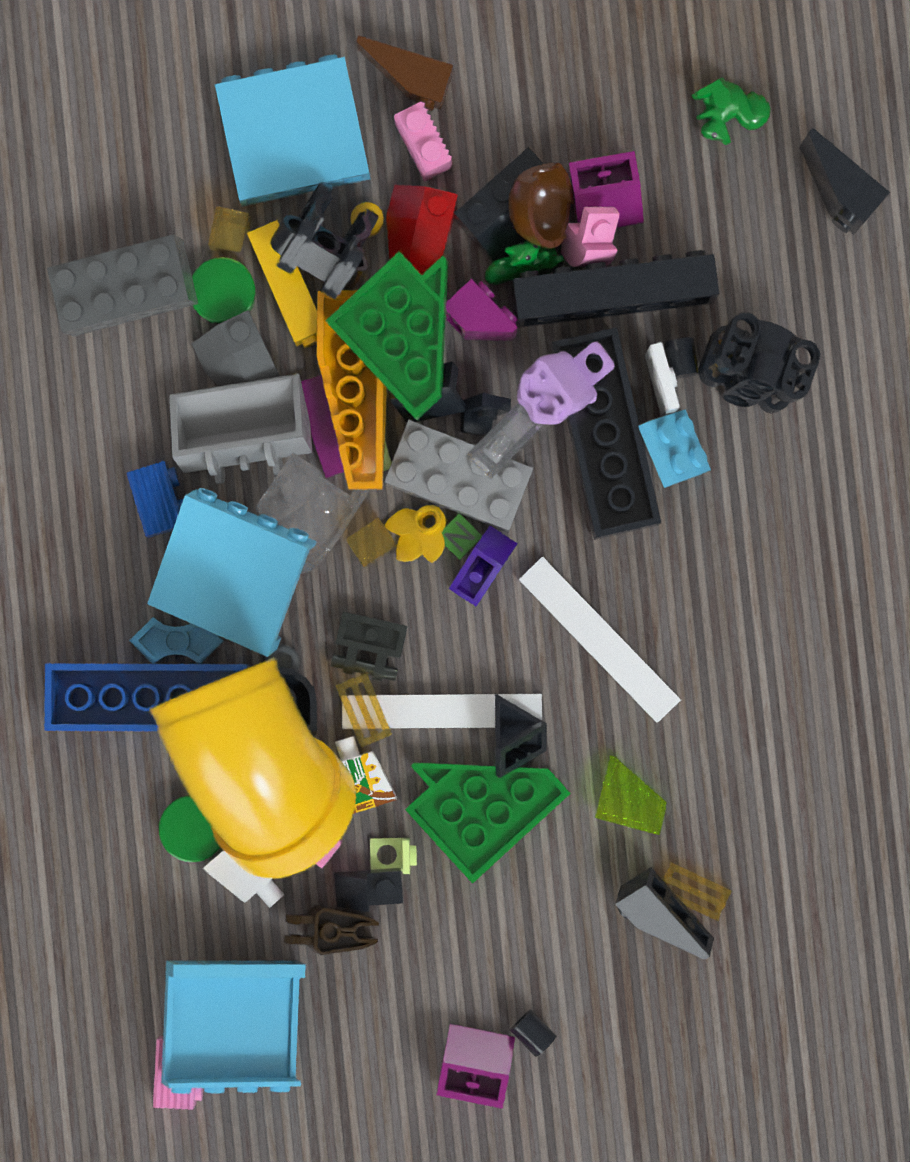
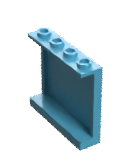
[215,55,370,206]
[147,488,317,657]
[161,960,306,1094]

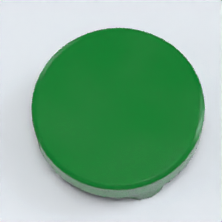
[192,257,256,324]
[159,795,220,862]

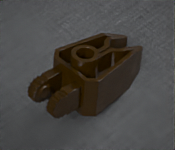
[284,905,379,955]

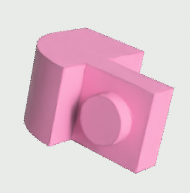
[560,207,620,267]

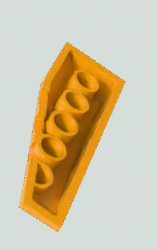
[317,290,387,490]

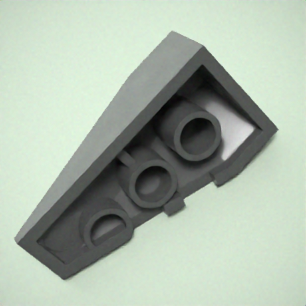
[191,310,280,386]

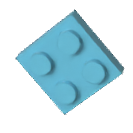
[638,410,711,488]

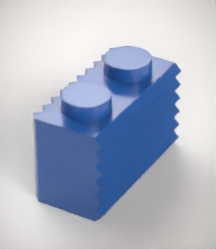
[126,461,184,538]

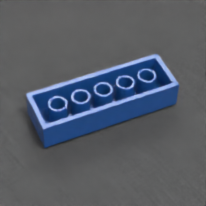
[44,663,250,731]

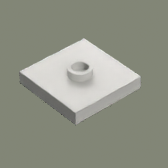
[644,342,680,416]

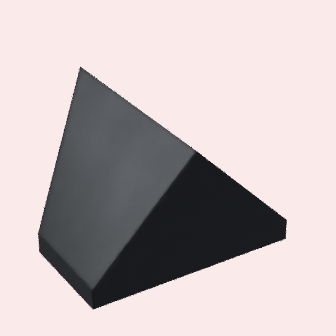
[495,693,547,778]

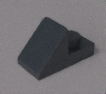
[334,868,403,912]

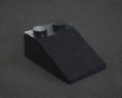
[799,128,890,235]

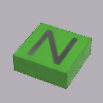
[442,513,482,560]

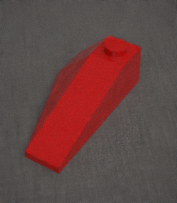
[386,185,458,275]

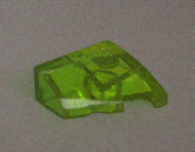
[594,755,667,835]

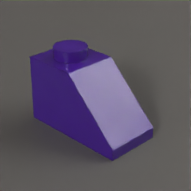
[449,526,518,607]

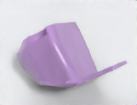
[517,342,614,424]

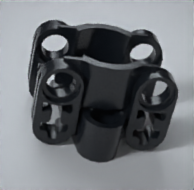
[270,182,379,300]
[698,312,821,414]

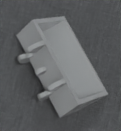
[169,373,312,484]

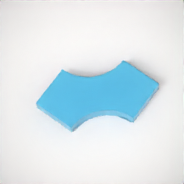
[129,617,224,664]

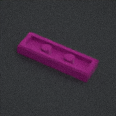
[301,375,345,479]

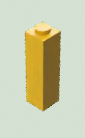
[247,220,317,348]

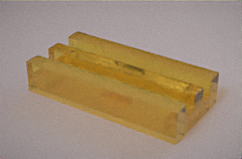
[336,672,392,747]
[662,862,732,921]

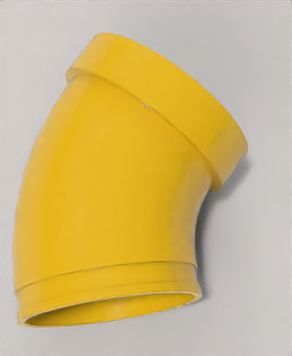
[150,658,356,878]

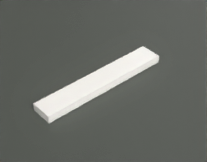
[519,556,681,723]
[342,694,542,729]

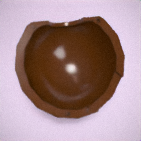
[509,162,574,249]

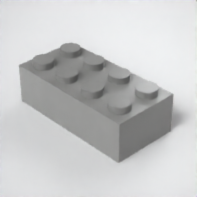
[385,420,533,533]

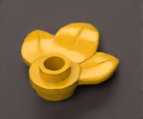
[385,505,446,563]

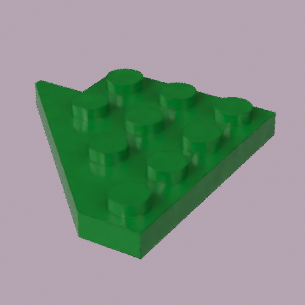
[325,252,448,420]
[405,762,571,884]

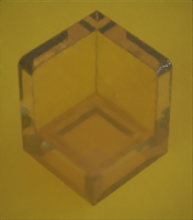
[208,206,252,252]
[346,517,397,568]

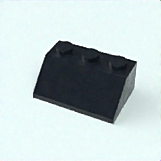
[454,147,544,263]

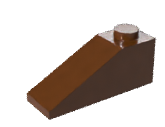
[356,35,453,111]

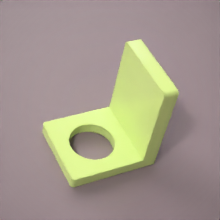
[370,838,417,874]

